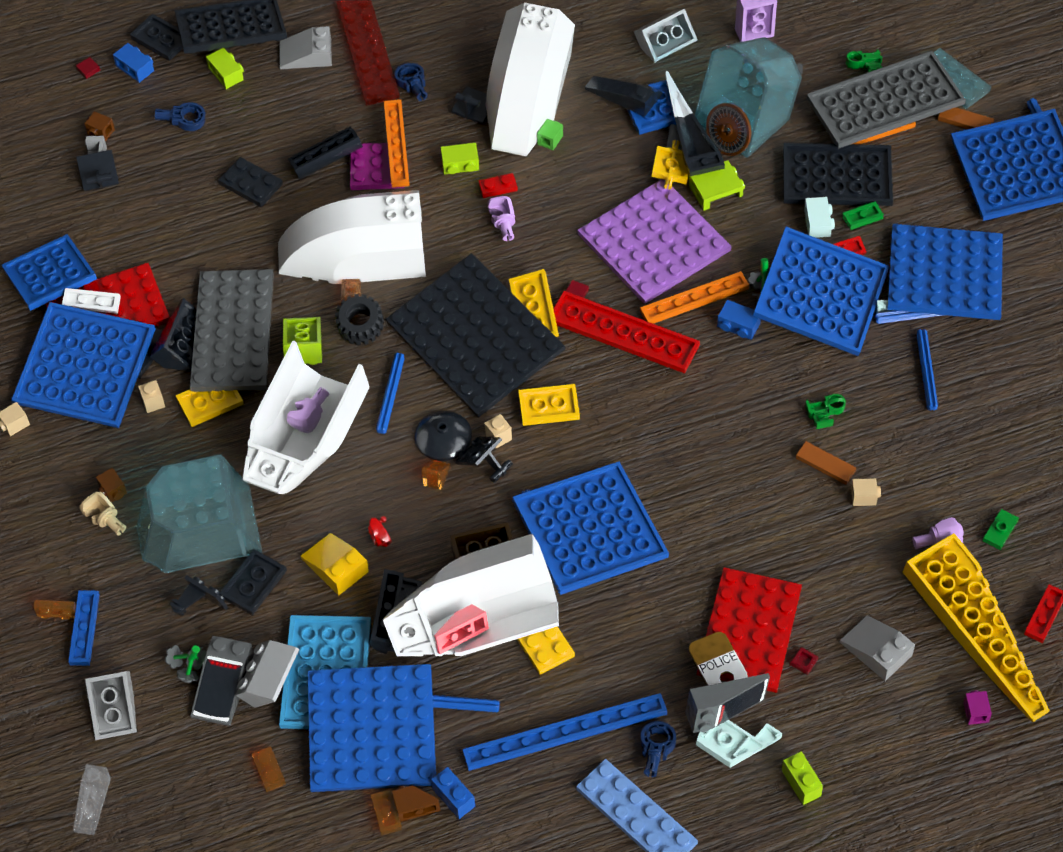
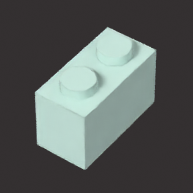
[804,197,835,238]

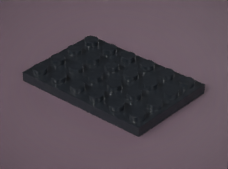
[175,0,287,54]
[783,143,893,206]

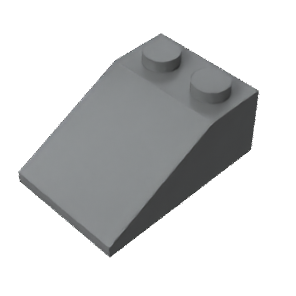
[280,26,332,69]
[840,615,915,681]
[85,671,137,740]

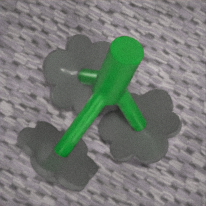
[747,258,769,300]
[165,645,207,683]

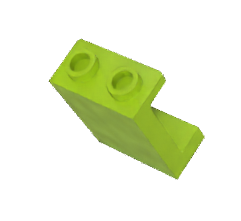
[689,160,745,211]

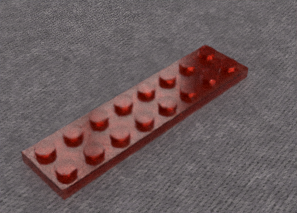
[336,0,400,106]

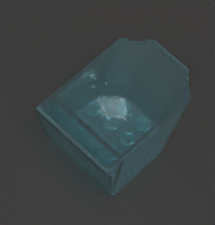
[695,37,802,158]
[137,454,262,573]

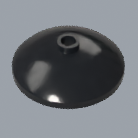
[415,411,472,461]

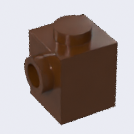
[85,111,115,142]
[96,467,127,503]

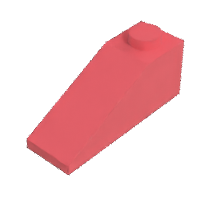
[434,604,489,654]

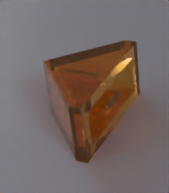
[422,460,450,490]

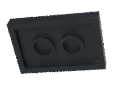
[130,14,183,61]
[218,157,283,207]
[219,549,287,616]

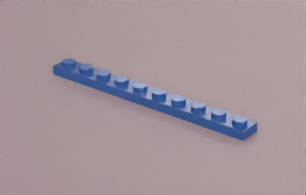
[463,693,667,771]

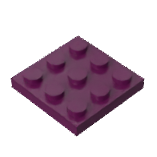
[350,143,404,190]

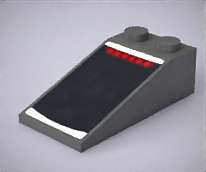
[190,636,254,726]
[685,673,770,733]

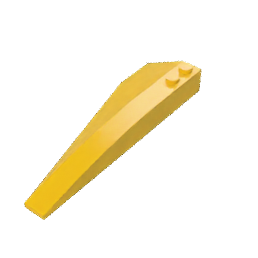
[903,533,1050,723]

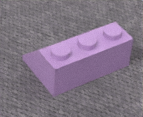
[735,0,777,44]

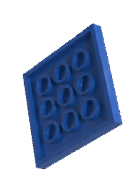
[2,234,97,311]

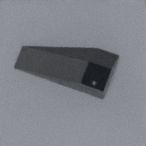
[585,76,663,117]

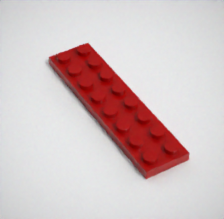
[554,291,700,374]

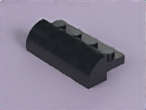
[288,126,363,180]
[370,569,422,654]

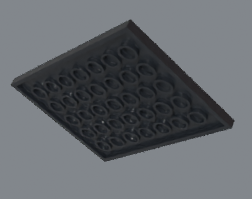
[386,253,565,418]

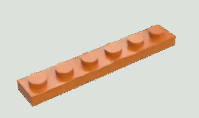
[384,100,410,188]
[640,271,749,324]

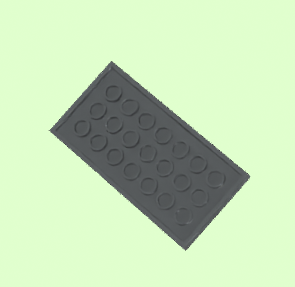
[806,51,966,149]
[190,269,274,392]

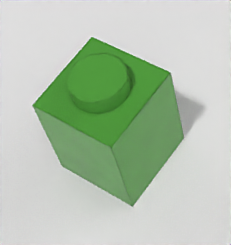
[537,119,563,150]

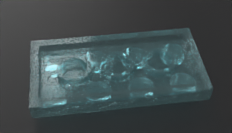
[934,48,991,109]

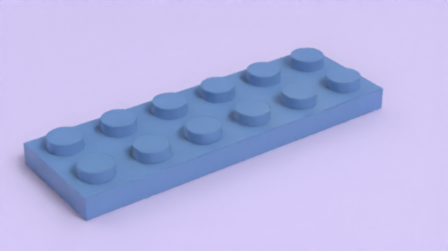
[576,759,698,852]

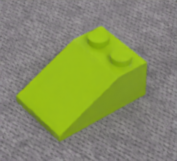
[283,317,322,365]

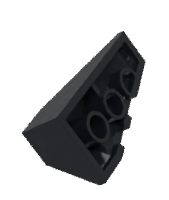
[150,298,197,371]

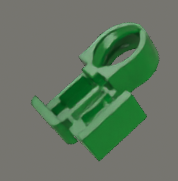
[845,49,883,73]
[805,394,846,429]

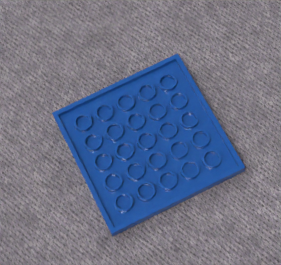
[951,109,1063,221]
[887,224,1003,320]
[753,227,889,356]
[11,302,156,428]
[512,461,669,595]
[308,664,436,792]

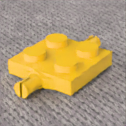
[651,140,689,190]

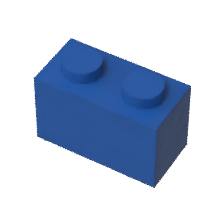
[113,43,154,83]
[717,300,761,340]
[431,767,475,819]

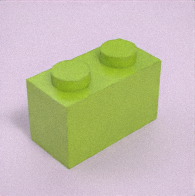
[206,48,244,89]
[441,143,479,175]
[782,751,823,805]

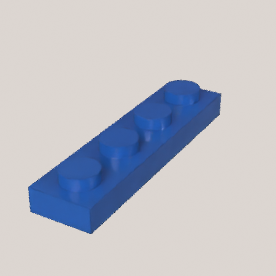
[68,590,100,666]

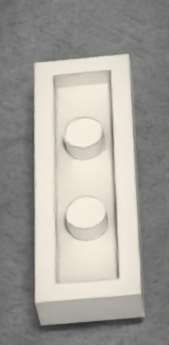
[62,288,121,314]

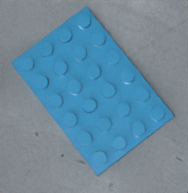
[279,615,371,729]

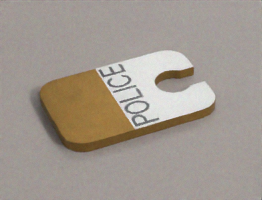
[689,632,748,686]

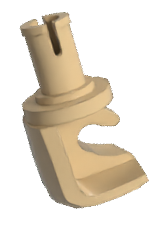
[79,492,126,535]

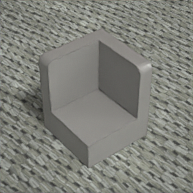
[85,136,107,154]

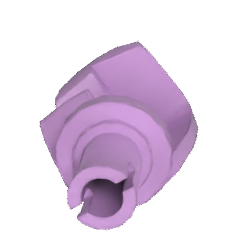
[488,196,515,241]
[287,387,329,433]
[912,517,963,549]

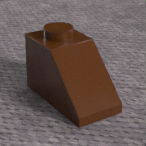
[392,785,441,822]

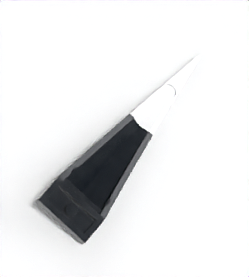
[665,71,725,176]

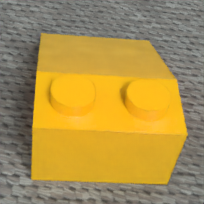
[300,533,369,596]

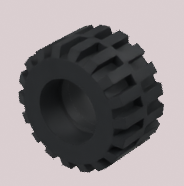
[335,294,384,345]

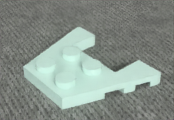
[696,720,782,768]

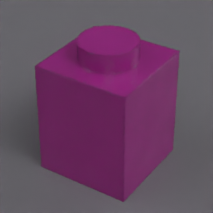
[963,690,992,725]

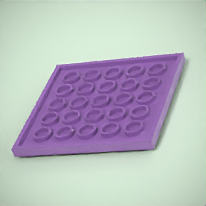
[578,179,731,305]

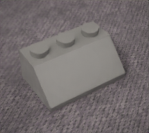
[633,9,697,62]
[236,640,299,708]

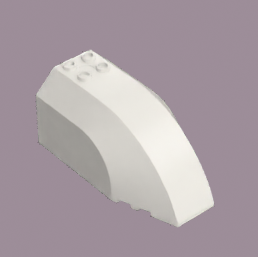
[486,3,575,156]
[278,190,426,284]
[243,341,369,494]
[383,534,559,656]

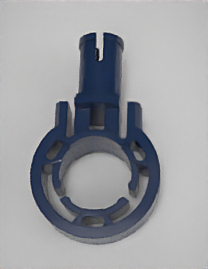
[395,63,428,101]
[155,102,205,131]
[641,721,676,777]

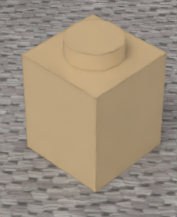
[138,380,165,413]
[0,402,30,436]
[485,414,512,448]
[851,478,881,506]

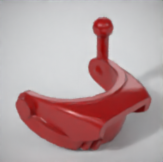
[368,516,391,547]

